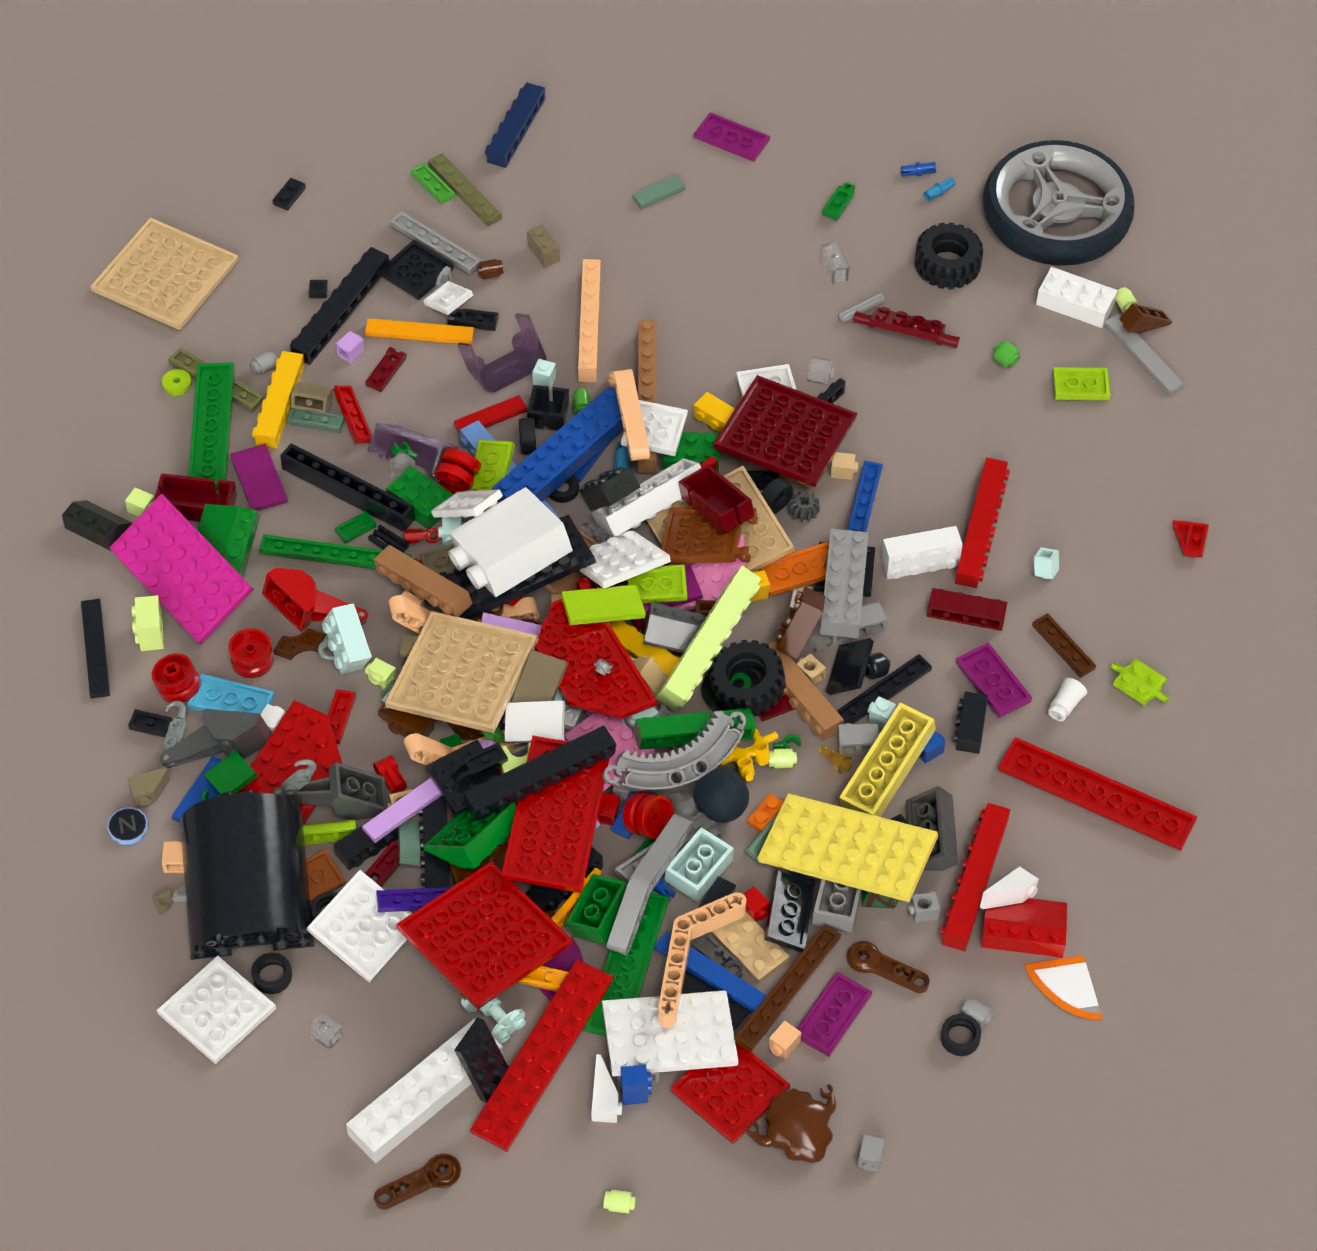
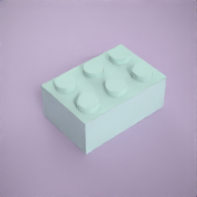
[322,603,372,675]
[665,827,734,902]

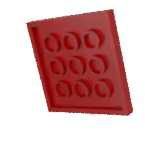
[671,1043,790,1145]

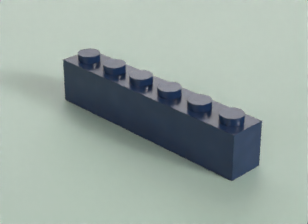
[485,82,545,168]

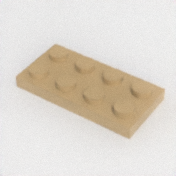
[709,912,790,984]

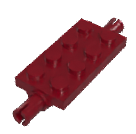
[853,307,960,348]

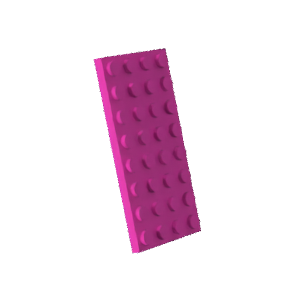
[109,493,254,644]

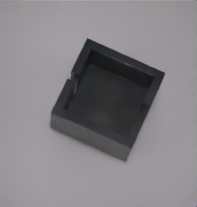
[527,385,569,430]

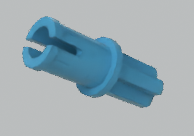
[924,177,956,201]

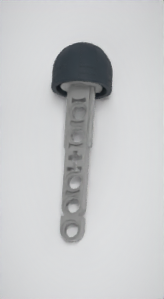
[656,699,749,823]

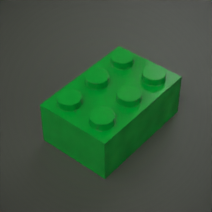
[663,432,720,472]
[386,466,453,529]
[565,874,628,945]

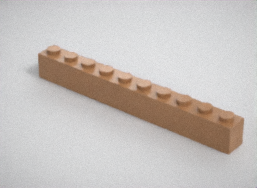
[638,320,657,474]

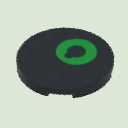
[702,668,760,711]

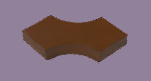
[273,628,326,660]

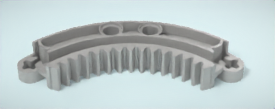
[602,711,746,792]

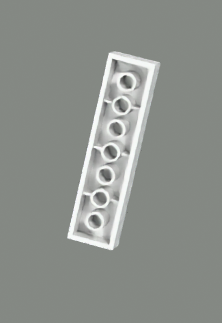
[346,1019,503,1164]

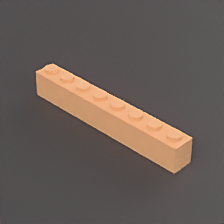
[578,259,601,382]

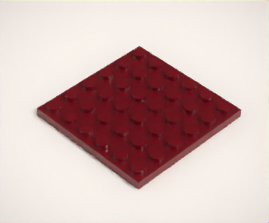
[713,375,857,487]

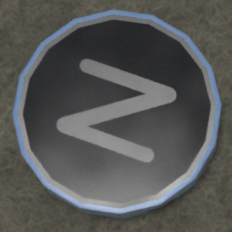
[107,807,148,845]

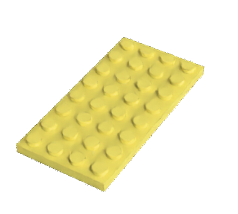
[757,793,938,902]

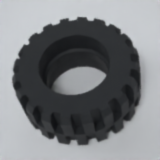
[915,222,983,289]
[709,640,786,716]

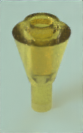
[819,746,852,774]

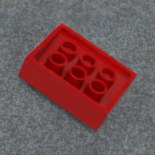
[981,898,1067,958]

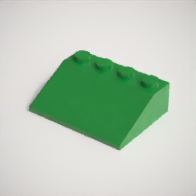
[198,504,260,577]
[423,803,516,869]

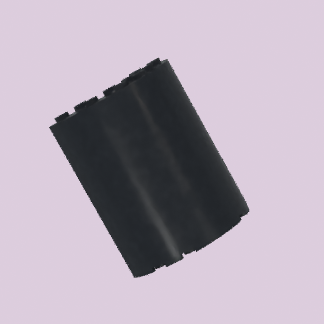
[180,790,315,960]

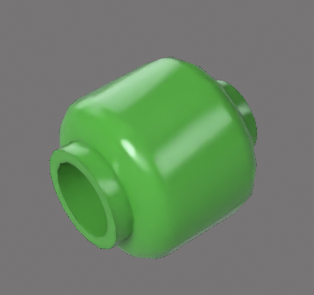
[993,341,1020,367]

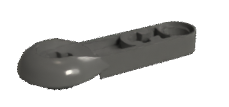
[672,928,744,979]

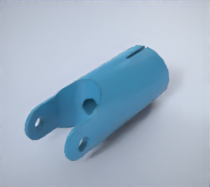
[614,442,631,469]

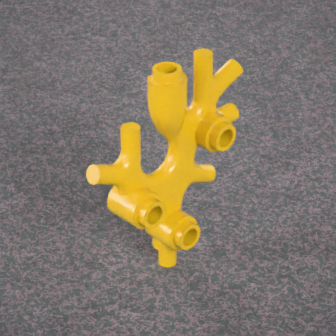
[719,729,778,781]

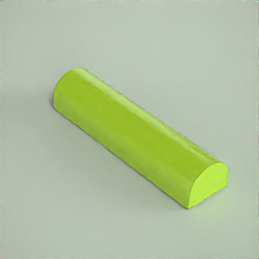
[303,819,356,845]

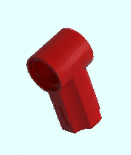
[373,755,407,794]

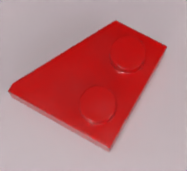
[1172,520,1209,558]

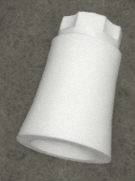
[1048,678,1087,722]

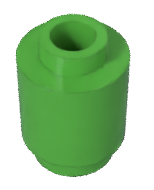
[572,388,591,414]

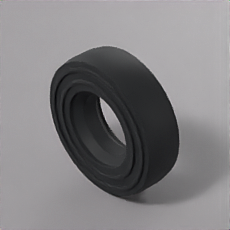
[549,475,579,503]

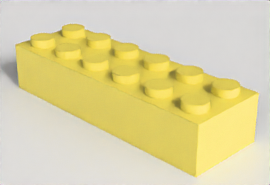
[839,703,936,817]

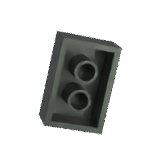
[580,467,640,510]

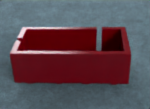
[678,464,755,534]
[153,473,237,521]

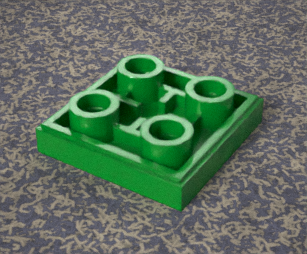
[203,750,258,795]

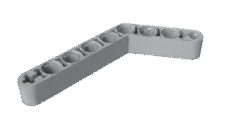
[607,814,694,956]

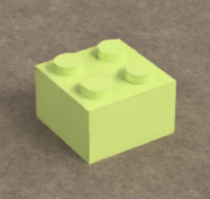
[132,595,164,651]

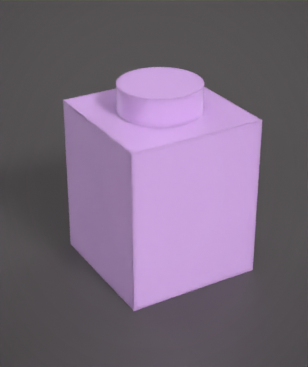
[336,331,365,364]

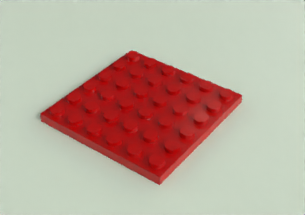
[396,861,573,1010]

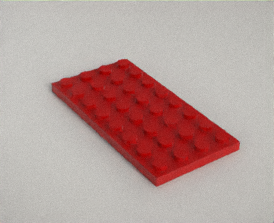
[501,735,610,893]

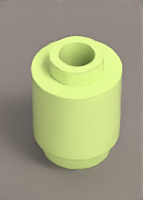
[1116,287,1138,313]
[769,748,797,769]
[604,1190,636,1214]

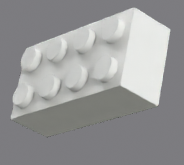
[1036,267,1118,328]
[881,526,963,579]

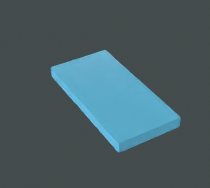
[187,673,275,715]

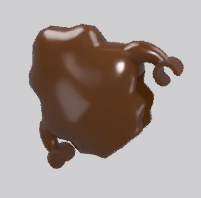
[746,1084,836,1163]

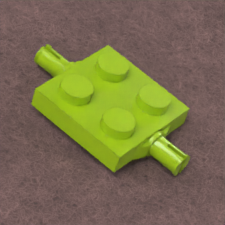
[1111,658,1170,706]

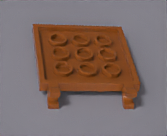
[661,507,758,564]

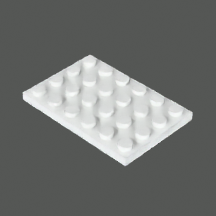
[602,991,738,1076]

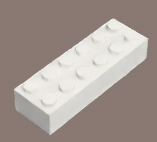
[591,458,701,537]

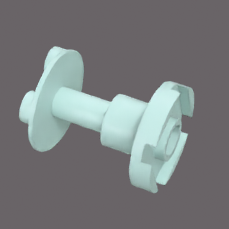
[461,997,526,1044]

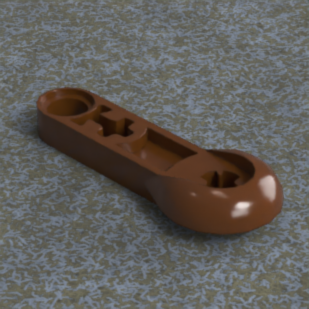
[846,941,930,993]
[374,1153,461,1210]

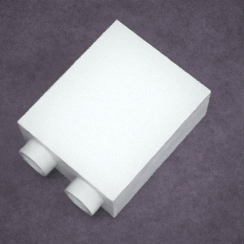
[448,487,573,597]

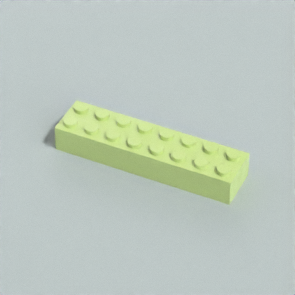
[655,566,761,711]

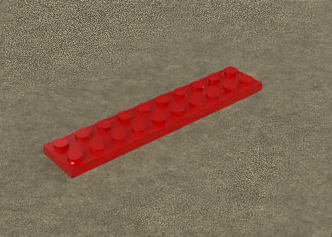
[998,737,1197,851]
[470,959,614,1152]

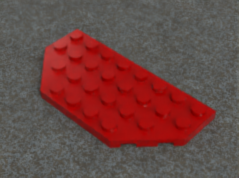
[535,599,657,720]
[237,700,342,825]

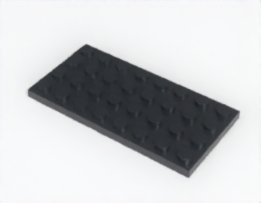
[439,514,596,620]

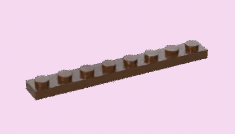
[734,924,842,1053]

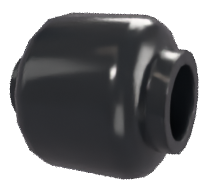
[865,652,890,680]

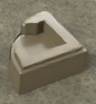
[152,888,173,915]

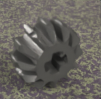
[788,491,820,522]

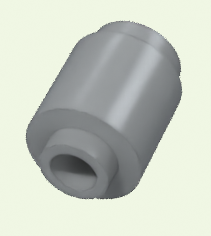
[249,350,277,375]
[961,999,994,1027]

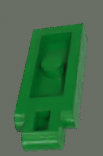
[822,182,855,221]

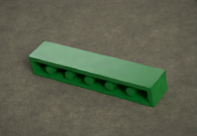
[633,708,756,750]

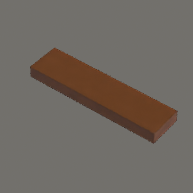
[1032,613,1096,678]

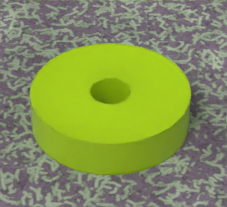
[162,369,192,396]

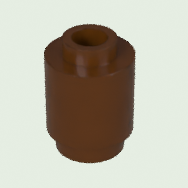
[477,259,504,279]

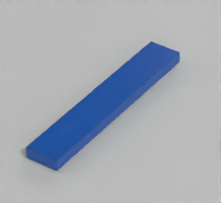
[847,461,883,532]
[654,931,767,1013]

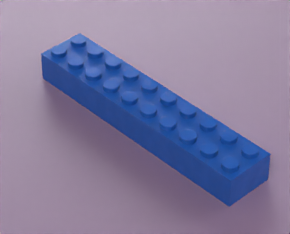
[492,386,624,504]

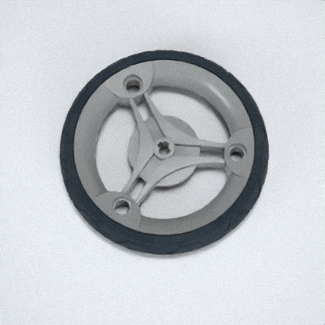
[983,140,1135,265]

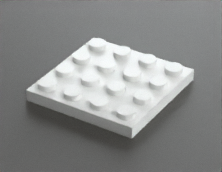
[579,531,671,589]
[307,870,412,983]
[157,956,276,1064]

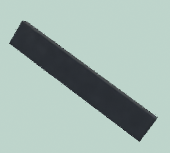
[81,598,110,699]
[837,654,932,724]

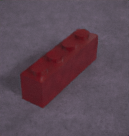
[927,588,1008,631]

